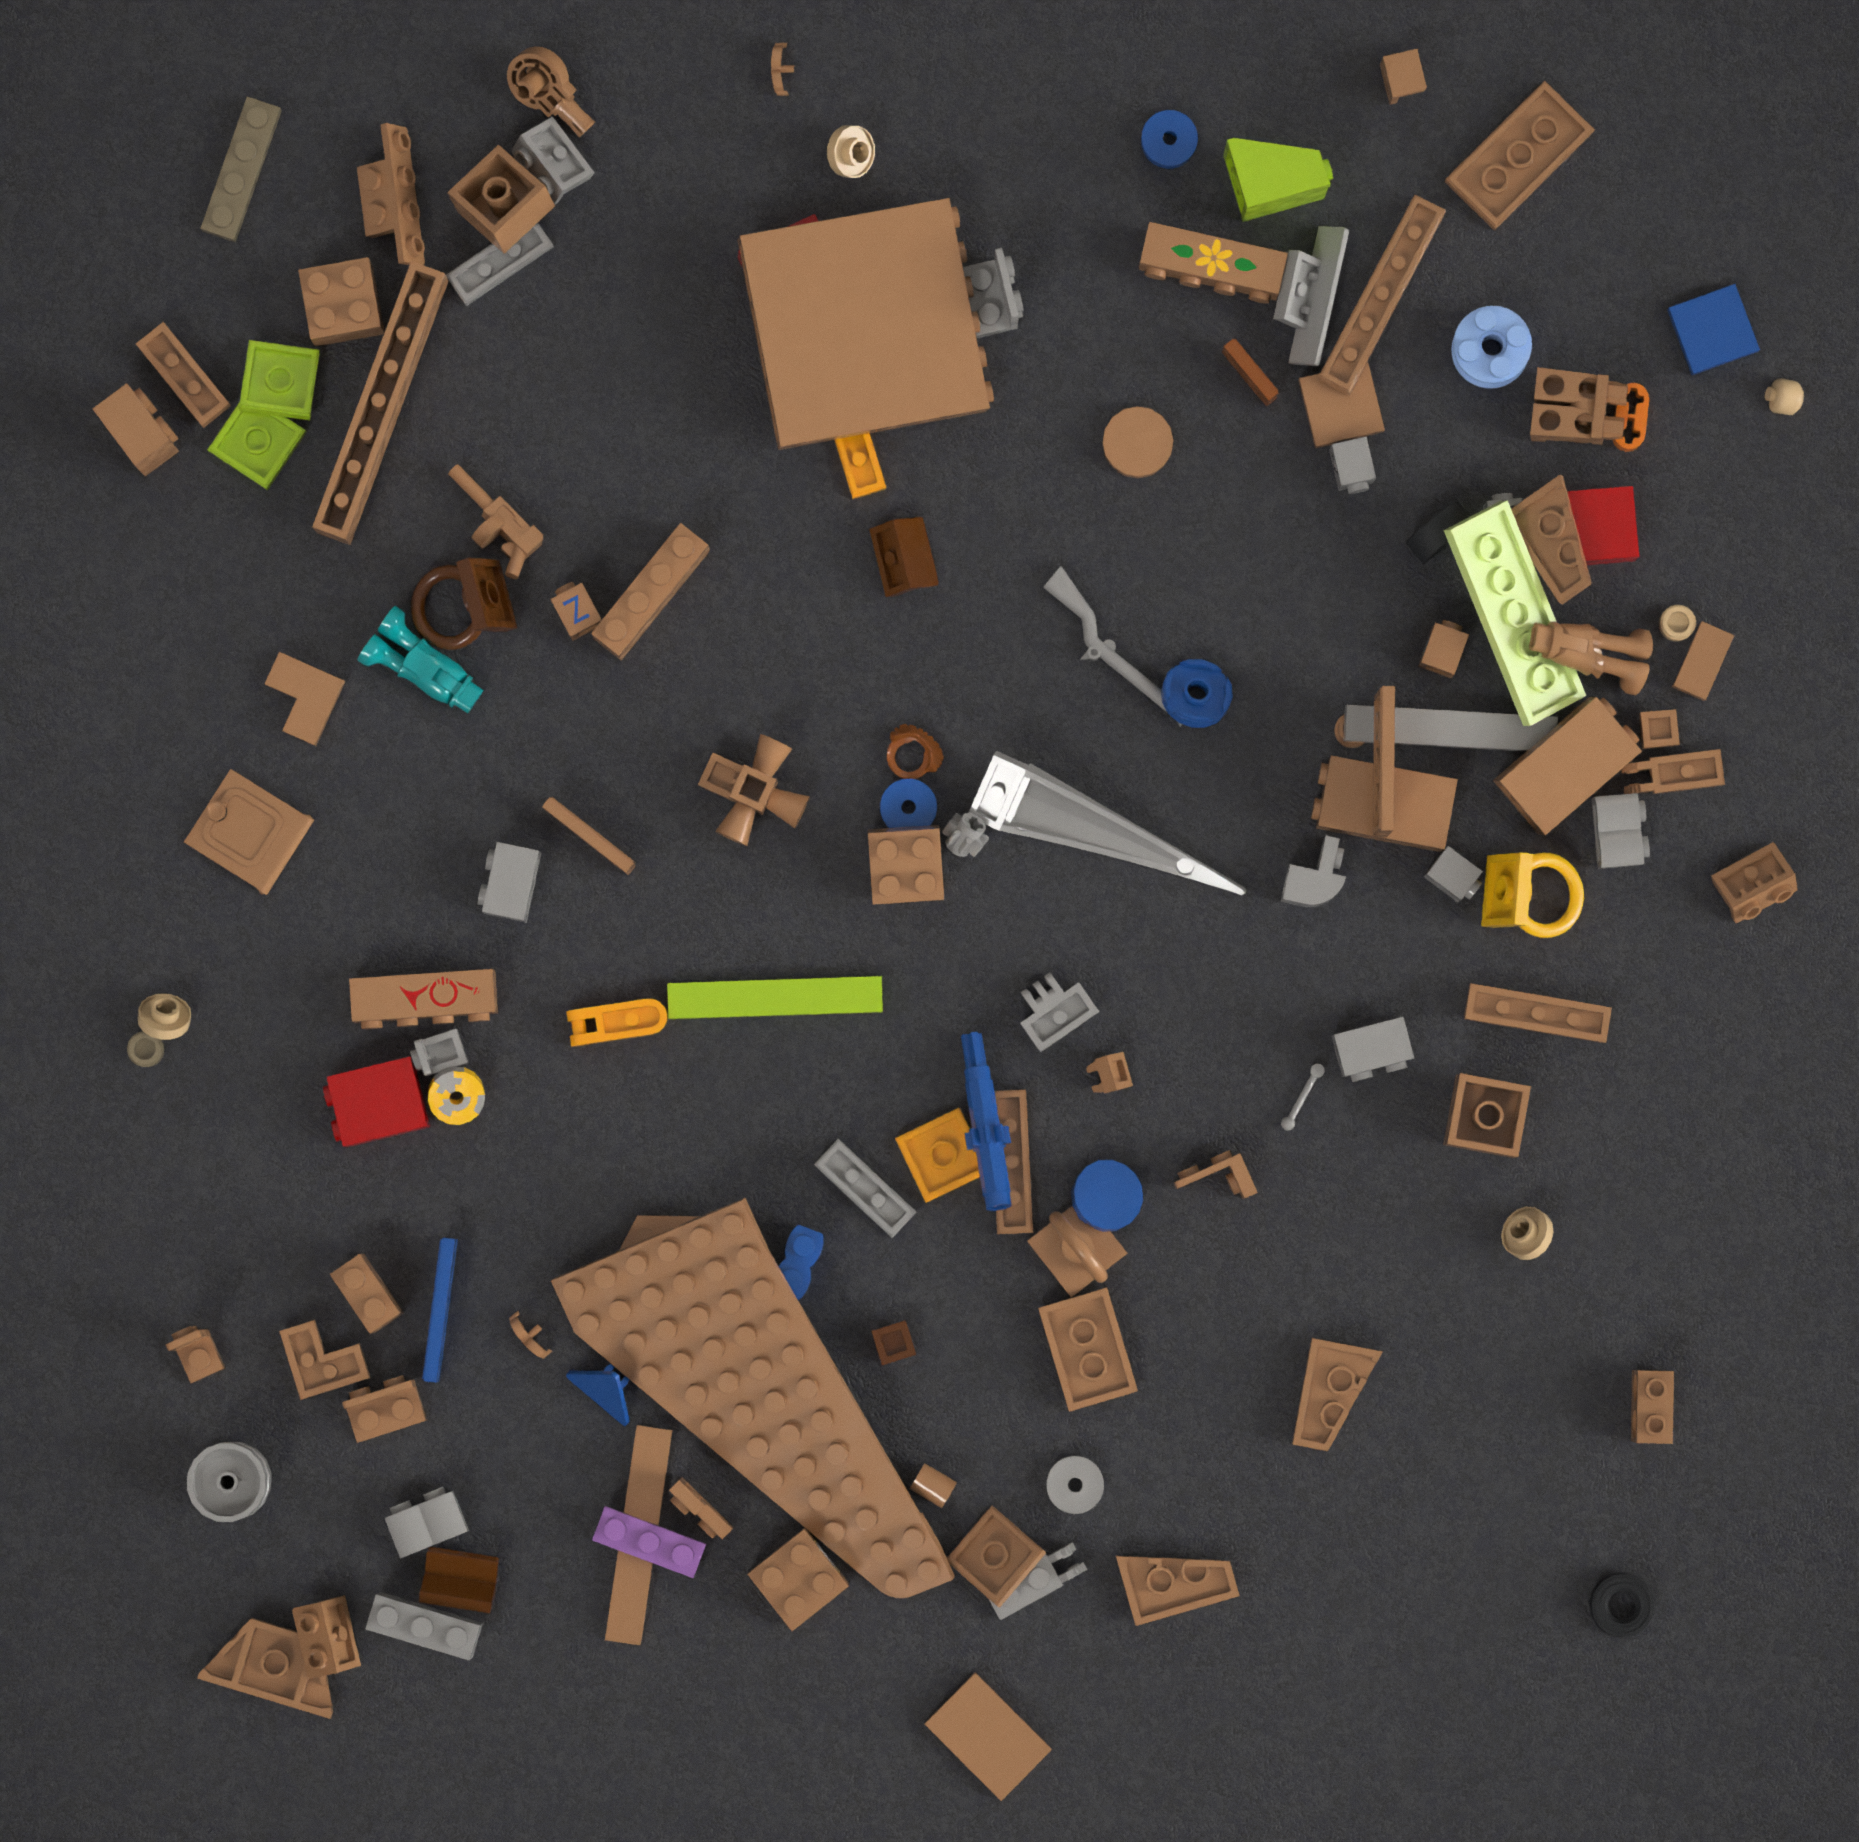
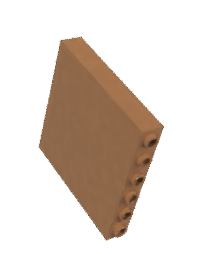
[737,198,994,450]

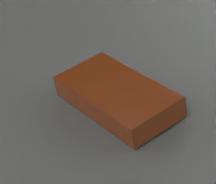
[1222,339,1278,407]

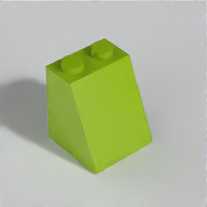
[1223,138,1333,222]

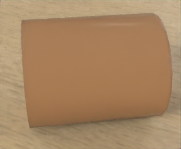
[910,1463,957,1508]

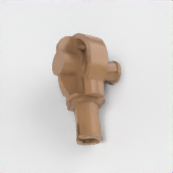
[507,46,595,138]

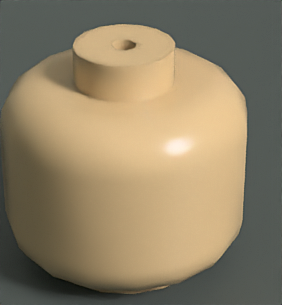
[1765,378,1804,415]

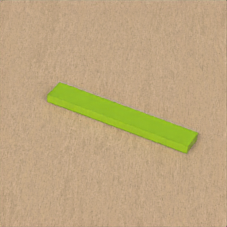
[667,976,883,1019]

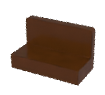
[869,517,939,597]
[419,1547,499,1613]

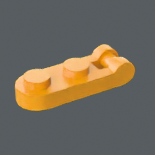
[566,999,668,1047]

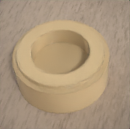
[1659,605,1696,642]

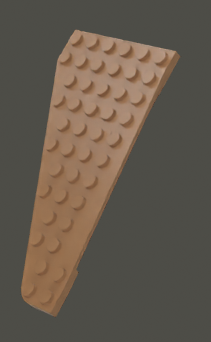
[551,1198,955,1598]

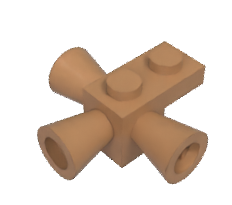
[698,734,810,846]

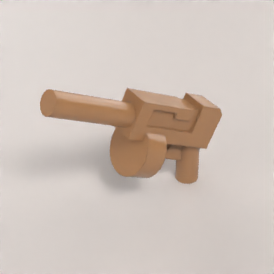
[448,464,543,579]

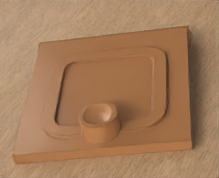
[184,769,314,895]

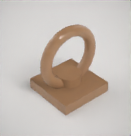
[1027,1206,1128,1298]

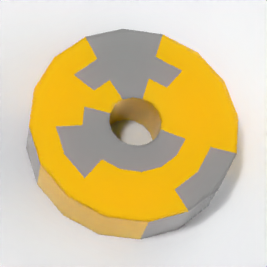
[428,1066,485,1125]

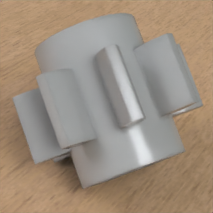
[942,813,989,857]

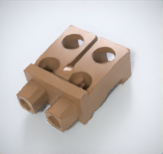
[1530,367,1628,445]

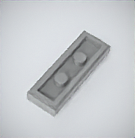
[446,223,554,306]
[814,1139,916,1238]

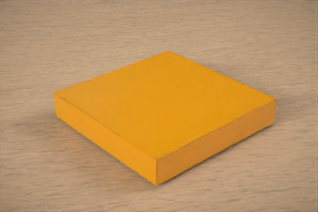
[895,1108,980,1203]

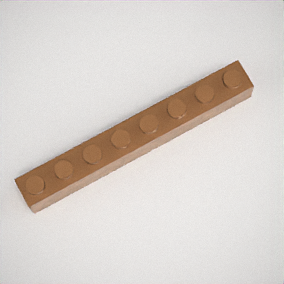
[312,261,449,545]

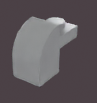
[1280,836,1346,907]

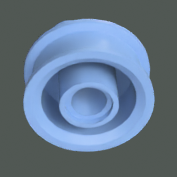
[1451,306,1532,389]

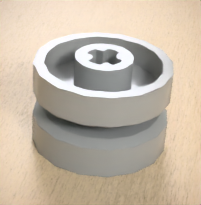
[187,1442,272,1522]

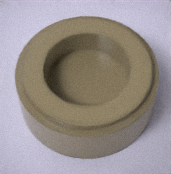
[127,1031,165,1067]

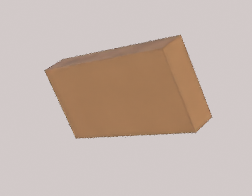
[1672,621,1734,701]

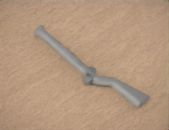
[1043,566,1183,727]

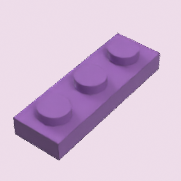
[592,1506,706,1578]

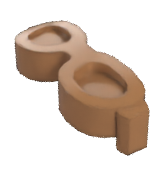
[771,43,794,96]
[509,1311,552,1359]

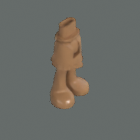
[1529,621,1653,695]

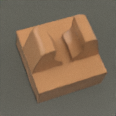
[1086,1052,1133,1094]

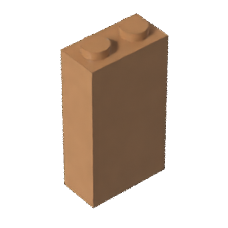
[1493,697,1642,835]
[1311,755,1458,852]

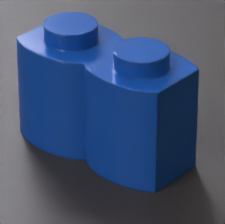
[779,1225,824,1301]

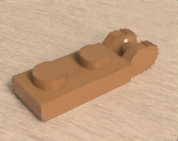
[1621,749,1725,794]

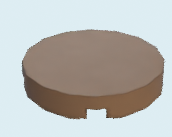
[1102,406,1173,479]

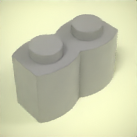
[1592,793,1650,869]
[385,1487,469,1558]

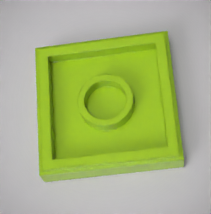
[239,340,320,420]
[207,402,307,491]

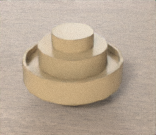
[827,125,875,178]
[137,994,191,1040]
[1501,1206,1554,1260]

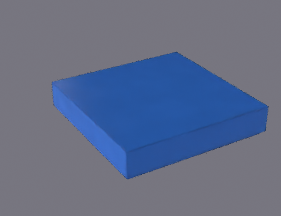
[1667,284,1760,375]

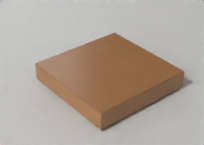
[1298,362,1385,448]
[947,1506,1046,1608]

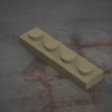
[200,97,282,243]

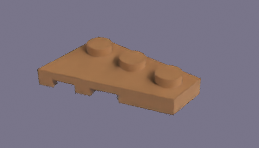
[1511,475,1592,605]
[1292,1338,1383,1451]
[1115,1555,1240,1626]

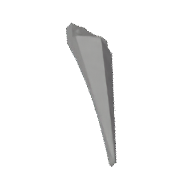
[969,751,1246,895]

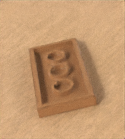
[1444,81,1595,231]
[1373,686,1395,837]

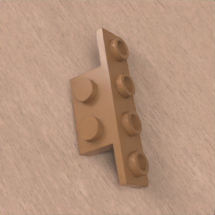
[357,123,425,265]

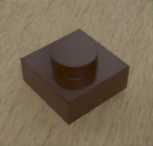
[871,1320,916,1365]

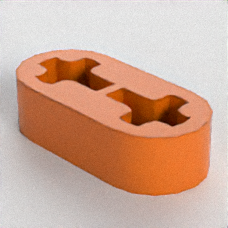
[1612,383,1649,452]

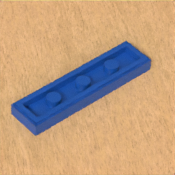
[422,1238,458,1383]

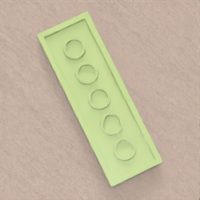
[1444,500,1586,726]

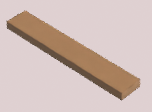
[1318,195,1446,396]
[605,1425,673,1645]

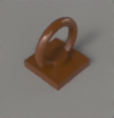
[411,558,517,650]

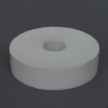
[1046,1456,1104,1514]

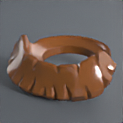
[887,724,944,779]

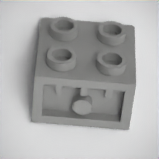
[963,248,1024,338]

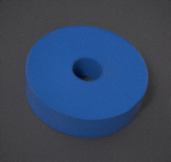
[1141,110,1198,169]
[880,779,937,828]

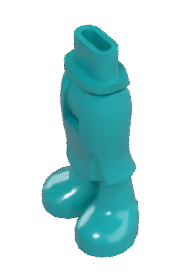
[357,605,484,714]

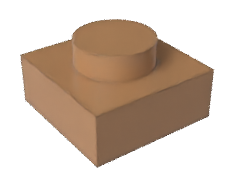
[1639,709,1680,749]

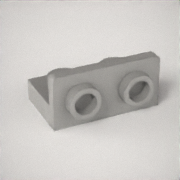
[511,117,595,205]

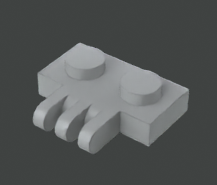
[1020,972,1099,1053]

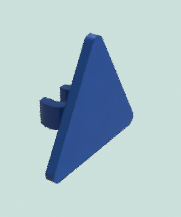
[566,1364,630,1426]

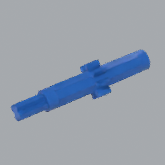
[961,1032,1012,1211]

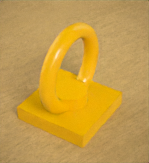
[1481,852,1584,938]

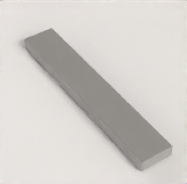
[1343,705,1558,752]

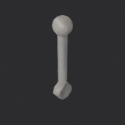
[1281,1064,1325,1131]

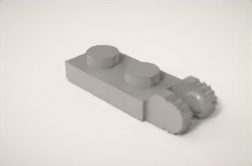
[989,1542,1087,1620]

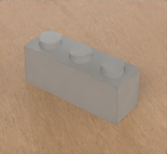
[365,1592,483,1660]

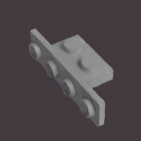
[1273,226,1349,366]

